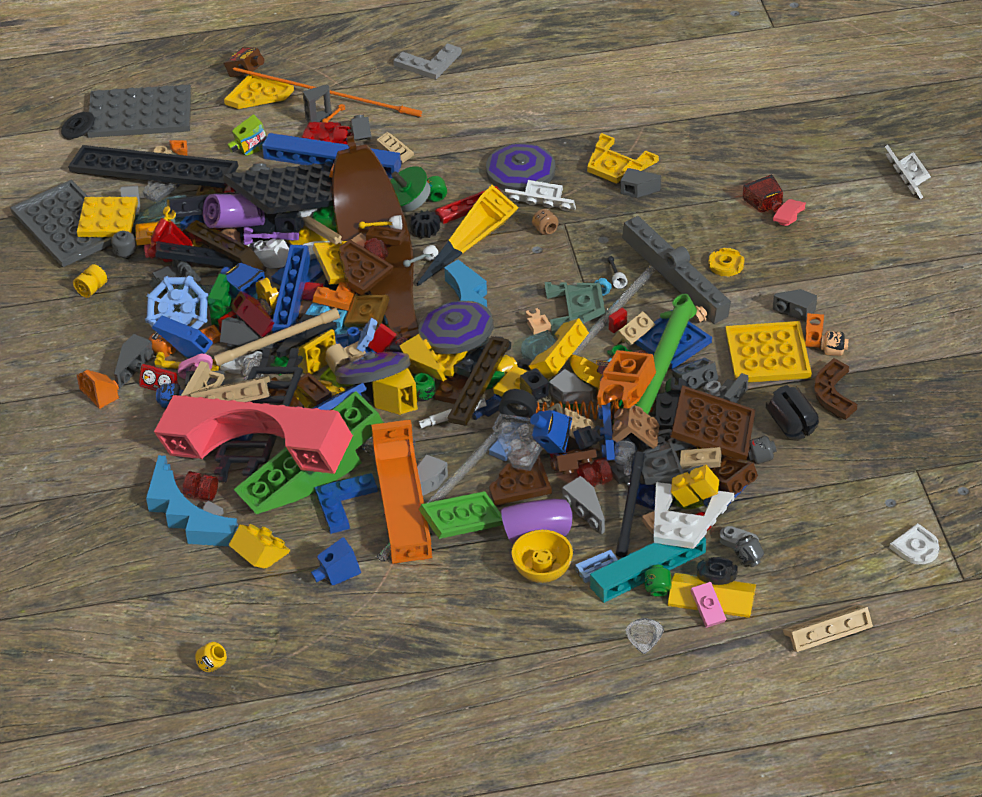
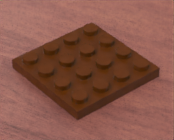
[670,385,756,461]

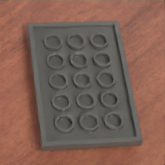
[87,84,191,138]
[10,179,112,267]

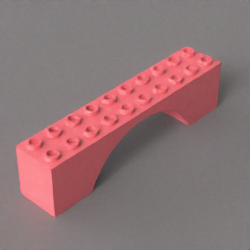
[154,395,353,474]

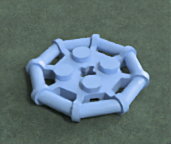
[145,276,209,330]

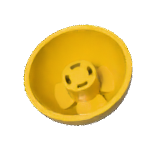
[512,530,573,583]

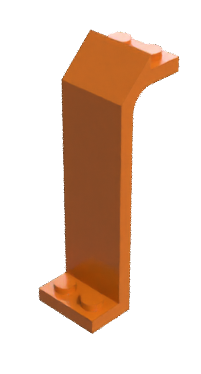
[371,419,432,564]

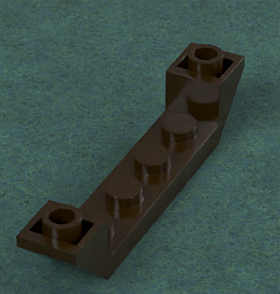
[180,220,267,273]

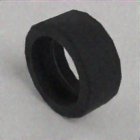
[499,389,538,424]

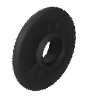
[61,112,95,139]

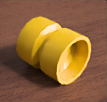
[73,264,108,298]

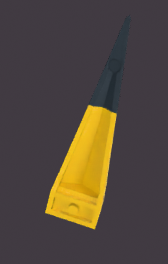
[417,185,519,286]

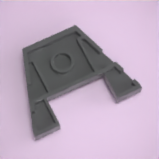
[641,438,703,485]

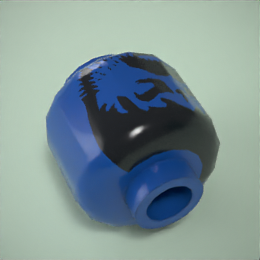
[156,383,184,408]

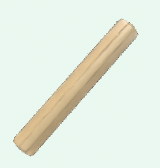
[303,216,342,245]

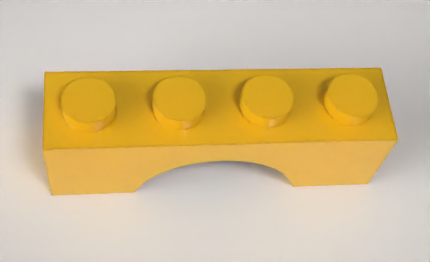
[529,318,589,378]

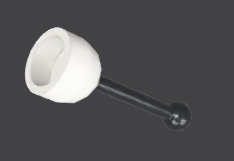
[607,256,627,288]

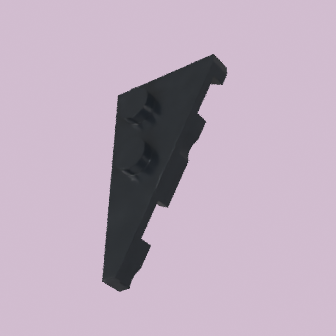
[277,314,337,358]

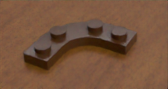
[814,358,858,420]

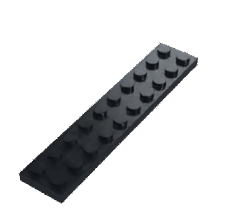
[68,145,239,188]

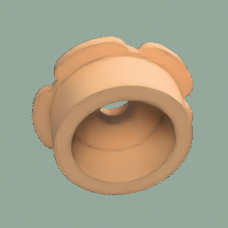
[693,306,707,323]

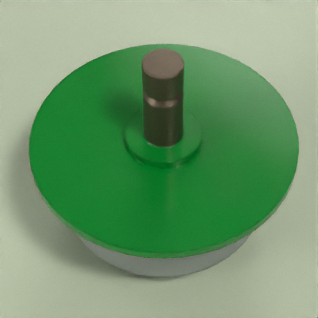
[390,166,430,212]

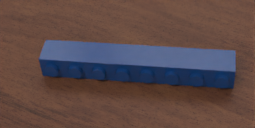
[262,133,401,179]

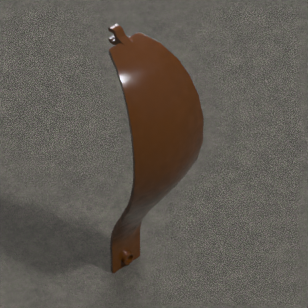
[332,136,419,347]

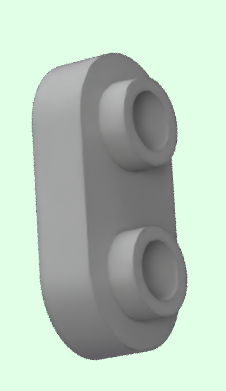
[720,526,759,549]

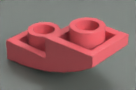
[773,199,806,226]

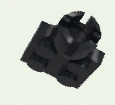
[656,377,688,430]

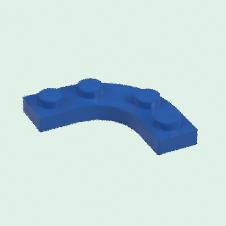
[598,403,615,461]

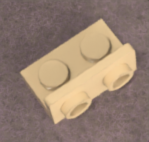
[611,311,655,346]

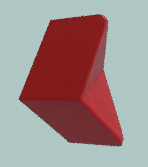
[302,282,323,301]

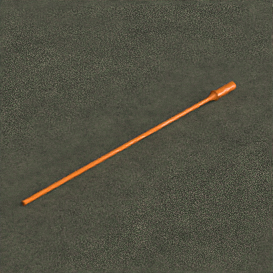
[233,67,422,117]

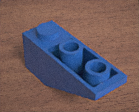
[152,315,214,359]

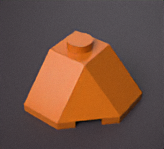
[77,370,119,409]

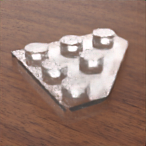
[492,414,543,471]

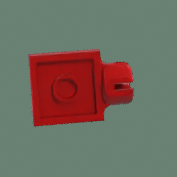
[301,122,353,145]

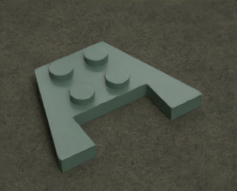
[544,282,605,336]

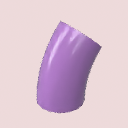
[203,194,265,228]
[501,499,572,545]

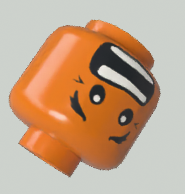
[149,332,176,358]

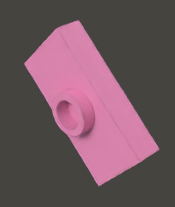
[690,582,726,628]

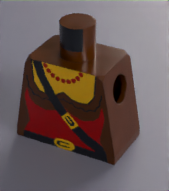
[223,47,264,77]

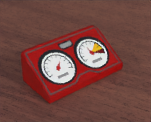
[139,364,178,391]

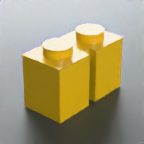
[671,465,719,507]

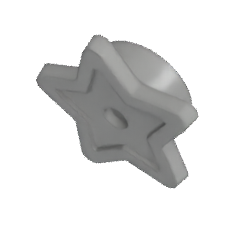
[703,381,727,398]

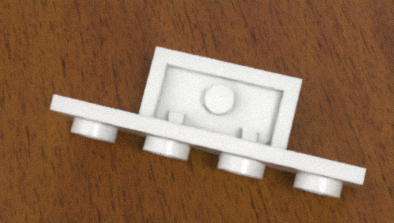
[885,145,931,199]
[505,180,576,211]

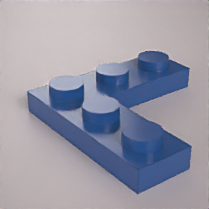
[315,473,378,534]

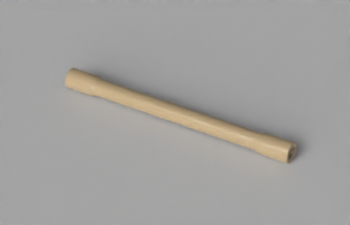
[214,308,340,366]

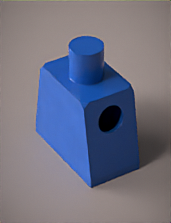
[311,537,361,585]

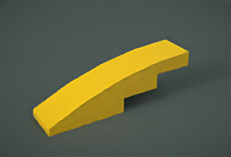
[569,354,602,389]

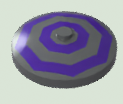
[486,143,556,192]
[419,301,494,354]
[335,352,411,384]

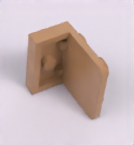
[612,405,659,449]

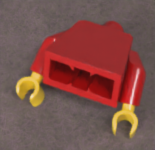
[147,206,202,263]

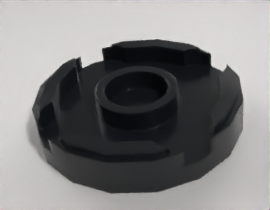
[697,557,738,585]

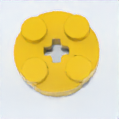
[256,277,279,315]

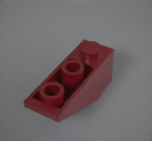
[230,291,274,337]

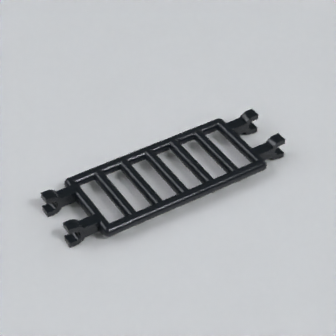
[214,348,303,483]

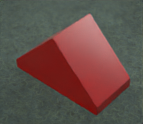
[368,323,396,353]

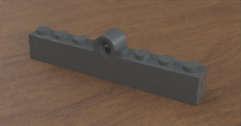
[622,216,731,324]

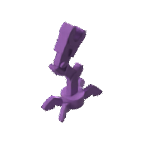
[244,227,299,245]

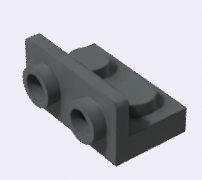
[672,357,718,389]

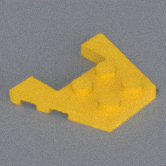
[587,133,659,184]

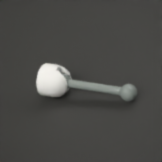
[403,245,438,267]

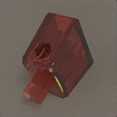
[743,174,783,213]

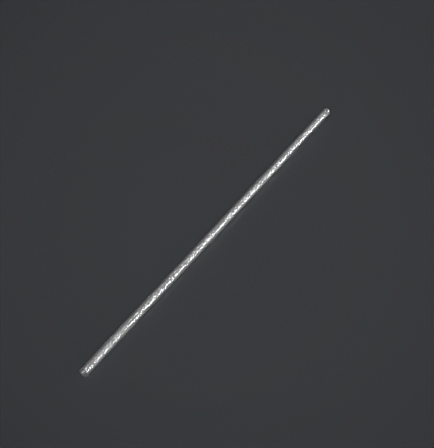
[377,265,657,562]

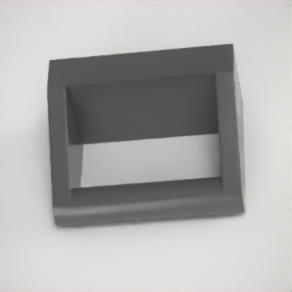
[302,85,332,123]

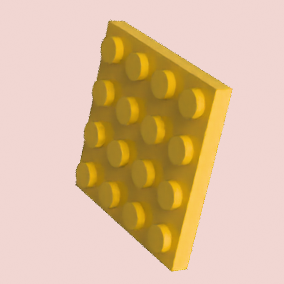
[725,321,812,382]

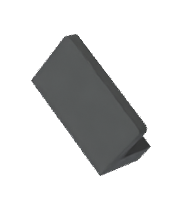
[720,373,748,403]

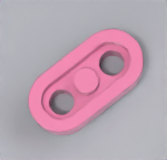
[178,354,213,379]

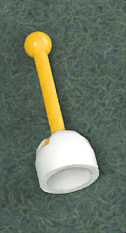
[359,215,402,230]

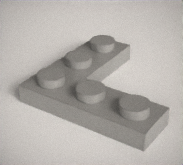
[393,43,462,80]

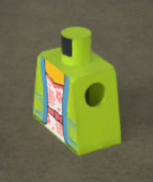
[227,114,267,156]

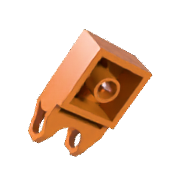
[597,350,656,408]

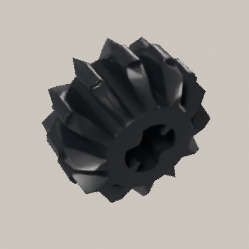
[410,210,440,239]

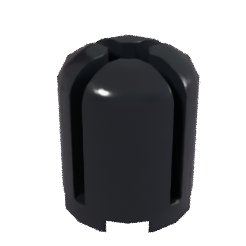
[765,385,819,441]

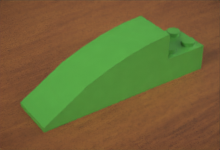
[234,391,384,514]

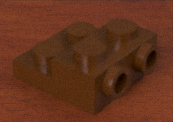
[550,447,597,474]
[710,457,758,495]

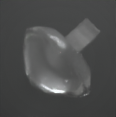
[625,618,664,654]

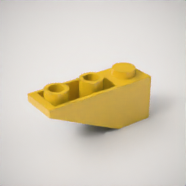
[399,334,447,381]

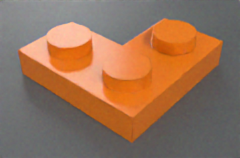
[313,282,356,311]

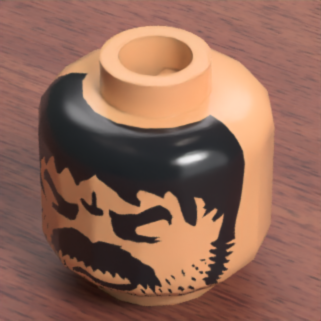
[821,331,849,356]

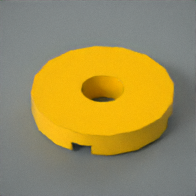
[708,248,744,277]

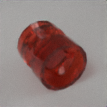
[577,457,612,487]
[183,471,218,502]

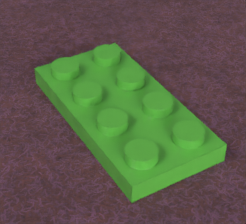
[419,491,503,539]

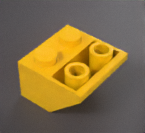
[298,329,336,375]
[372,368,418,415]
[229,524,290,568]

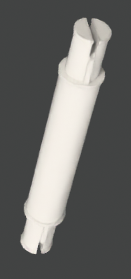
[419,398,487,429]

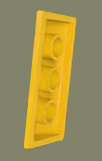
[668,573,756,618]

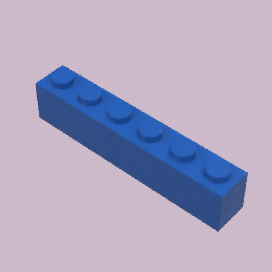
[272,245,311,342]

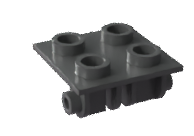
[152,259,201,292]

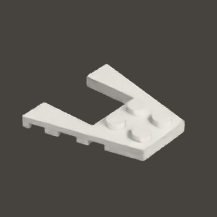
[654,482,734,549]

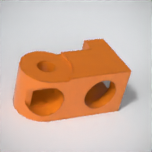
[805,313,824,348]

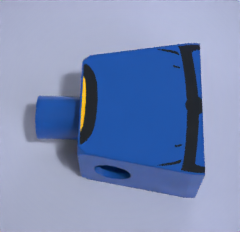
[221,263,265,298]
[530,410,572,454]

